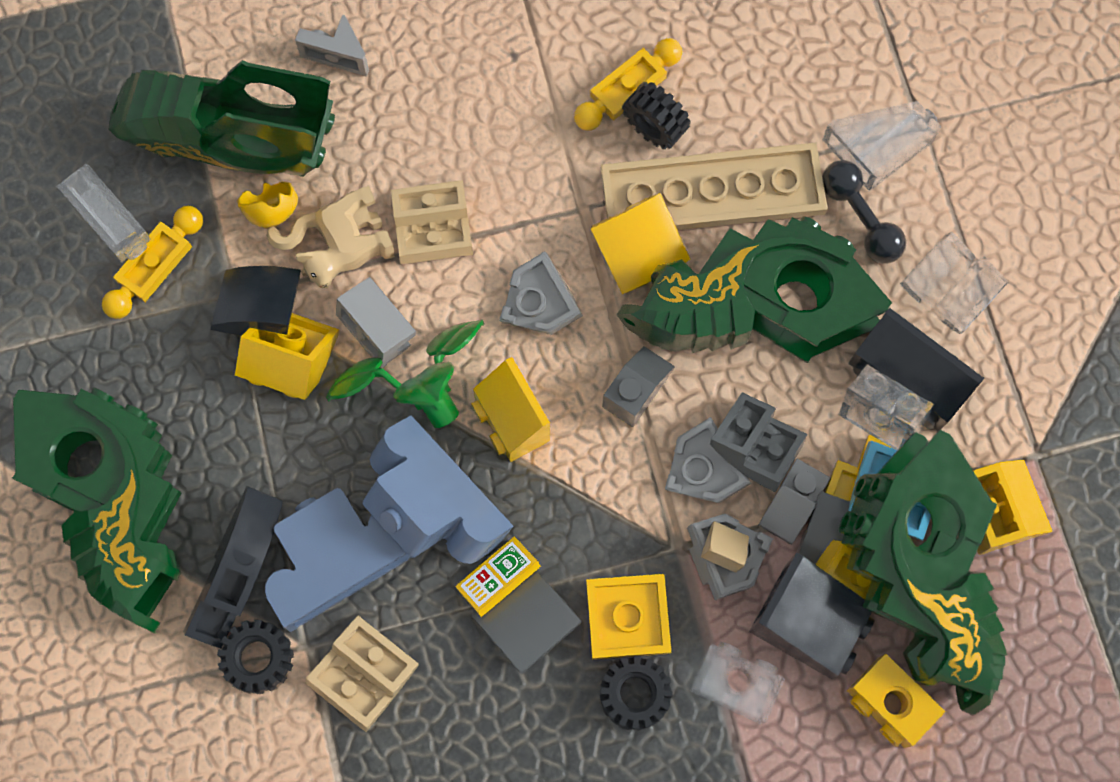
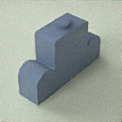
[362,415,513,564]
[265,488,412,632]

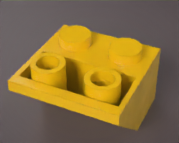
[973,460,1053,555]

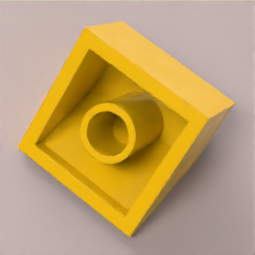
[235,313,340,400]
[471,357,550,462]

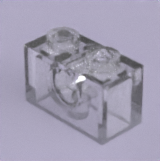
[838,365,934,450]
[689,642,785,725]

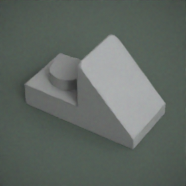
[295,15,369,76]
[758,459,830,545]

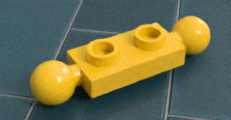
[574,38,682,131]
[101,206,203,319]

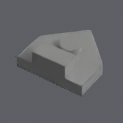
[499,251,583,335]
[665,417,751,503]
[687,514,773,600]

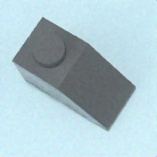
[602,346,675,427]

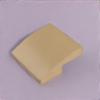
[391,180,473,265]
[305,616,419,732]

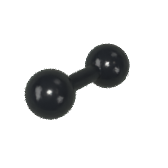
[822,160,906,264]

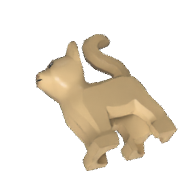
[266,186,395,289]

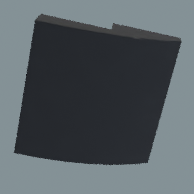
[211,266,301,336]

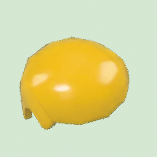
[237,181,298,229]

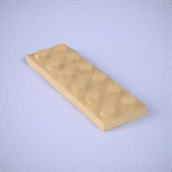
[601,142,828,230]

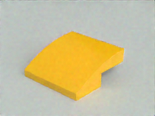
[591,192,691,295]

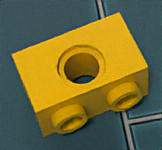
[846,654,946,748]

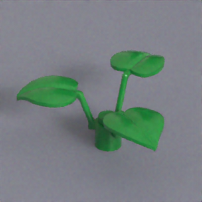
[326,319,485,428]

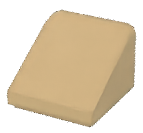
[701,521,749,573]

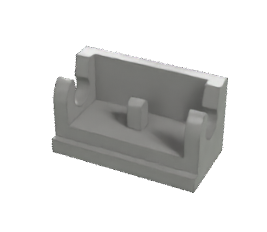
[336,277,416,368]

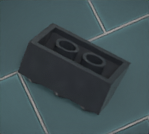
[848,308,984,431]

